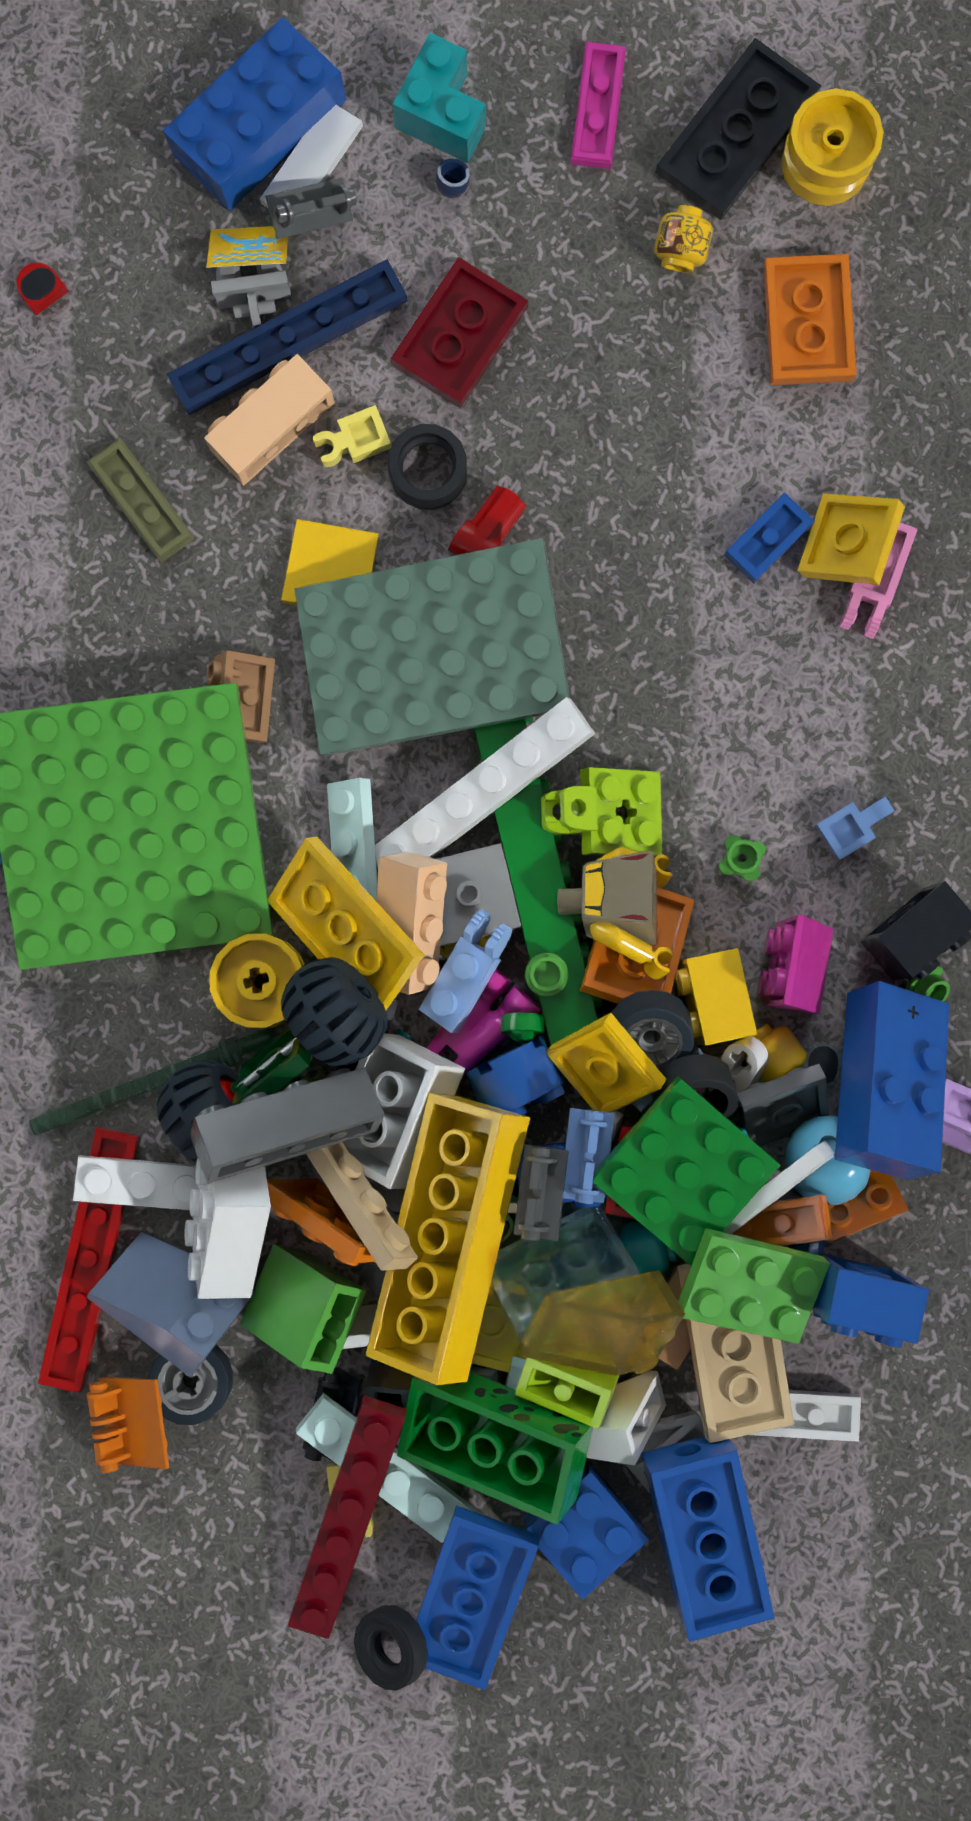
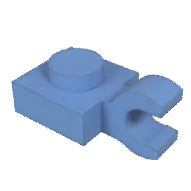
[815,797,895,861]

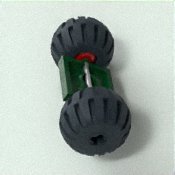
[157,957,388,1163]

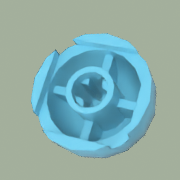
[785,1116,871,1205]

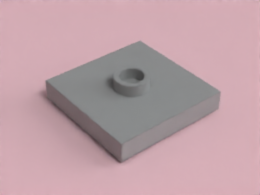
[437,843,522,947]

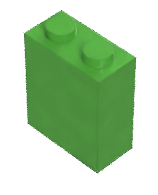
[240,1244,367,1374]

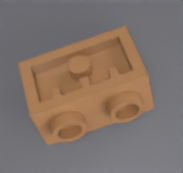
[206,650,275,743]

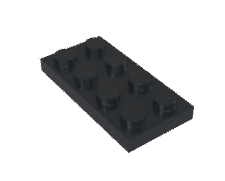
[655,38,821,220]

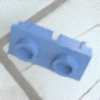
[563,1108,615,1204]

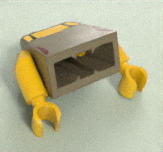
[557,847,673,980]

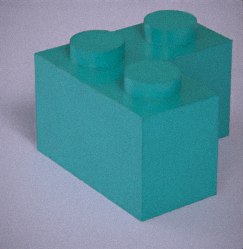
[392,32,486,163]

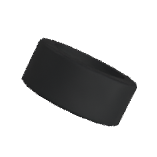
[388,424,467,510]
[651,1054,739,1119]

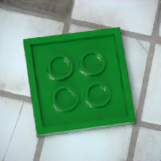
[593,1076,781,1266]

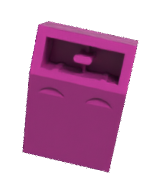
[757,915,833,1014]

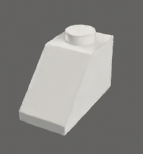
[586,1371,666,1466]

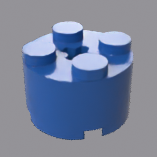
[464,1035,565,1115]

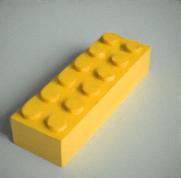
[365,1093,530,1385]

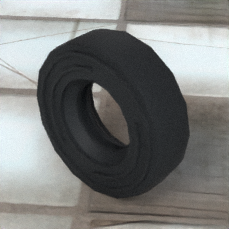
[354,1605,428,1691]

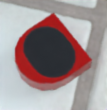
[17,262,69,315]

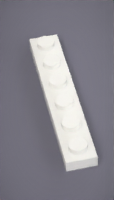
[375,697,595,869]

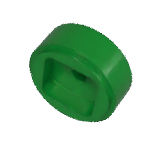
[501,1013,544,1043]

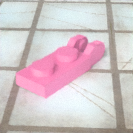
[839,523,917,639]

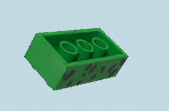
[397,1372,593,1525]

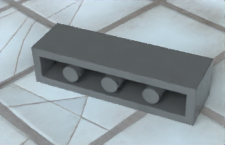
[190,1067,385,1184]

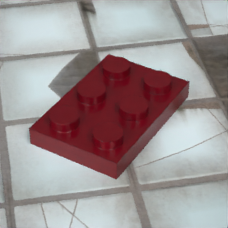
[391,257,528,409]

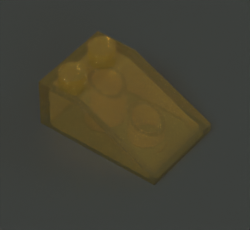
[517,1270,685,1376]

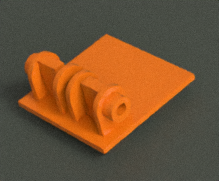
[827,1170,909,1243]
[86,1377,169,1473]

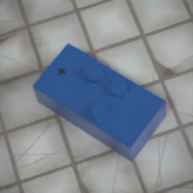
[835,981,949,1180]

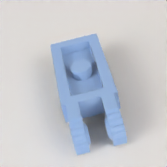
[418,909,512,1033]

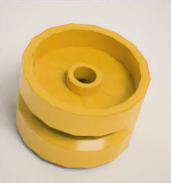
[781,88,884,206]
[210,934,306,1028]

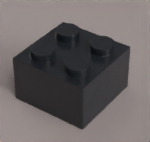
[860,881,971,981]

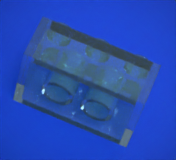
[490,1205,644,1355]

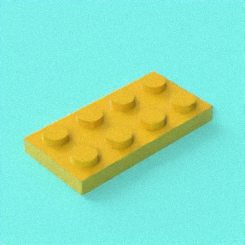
[268,837,425,1010]

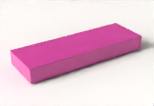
[570,41,626,169]

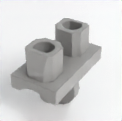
[211,264,292,328]

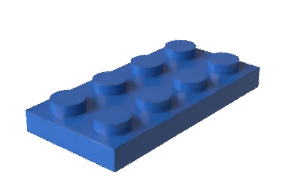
[416,1506,540,1690]

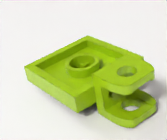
[541,767,662,857]

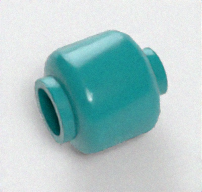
[613,1220,678,1277]

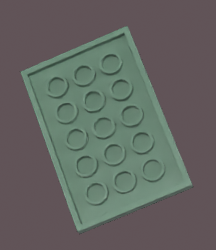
[295,538,570,756]

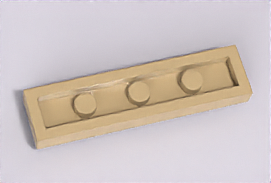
[306,1142,418,1270]

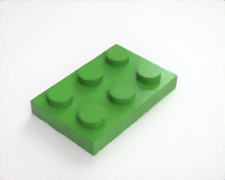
[675,1228,830,1344]

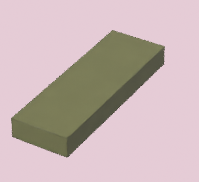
[87,438,195,563]

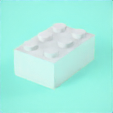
[343,1033,465,1189]
[185,1159,271,1299]

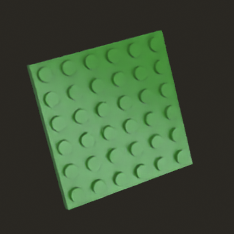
[0,683,274,970]

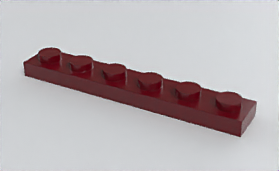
[287,1396,407,1639]

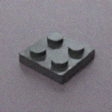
[737,1064,829,1147]

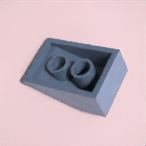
[87,1232,254,1378]

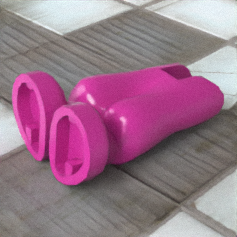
[426,968,542,1079]

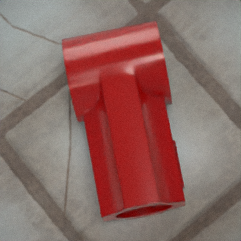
[448,485,527,556]

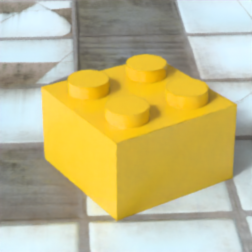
[674,948,757,1046]

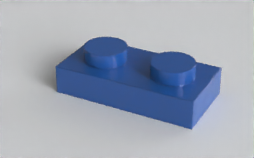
[724,492,814,584]

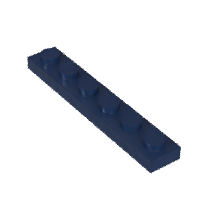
[167,259,408,415]

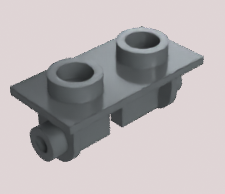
[265,178,357,239]
[514,1144,569,1241]

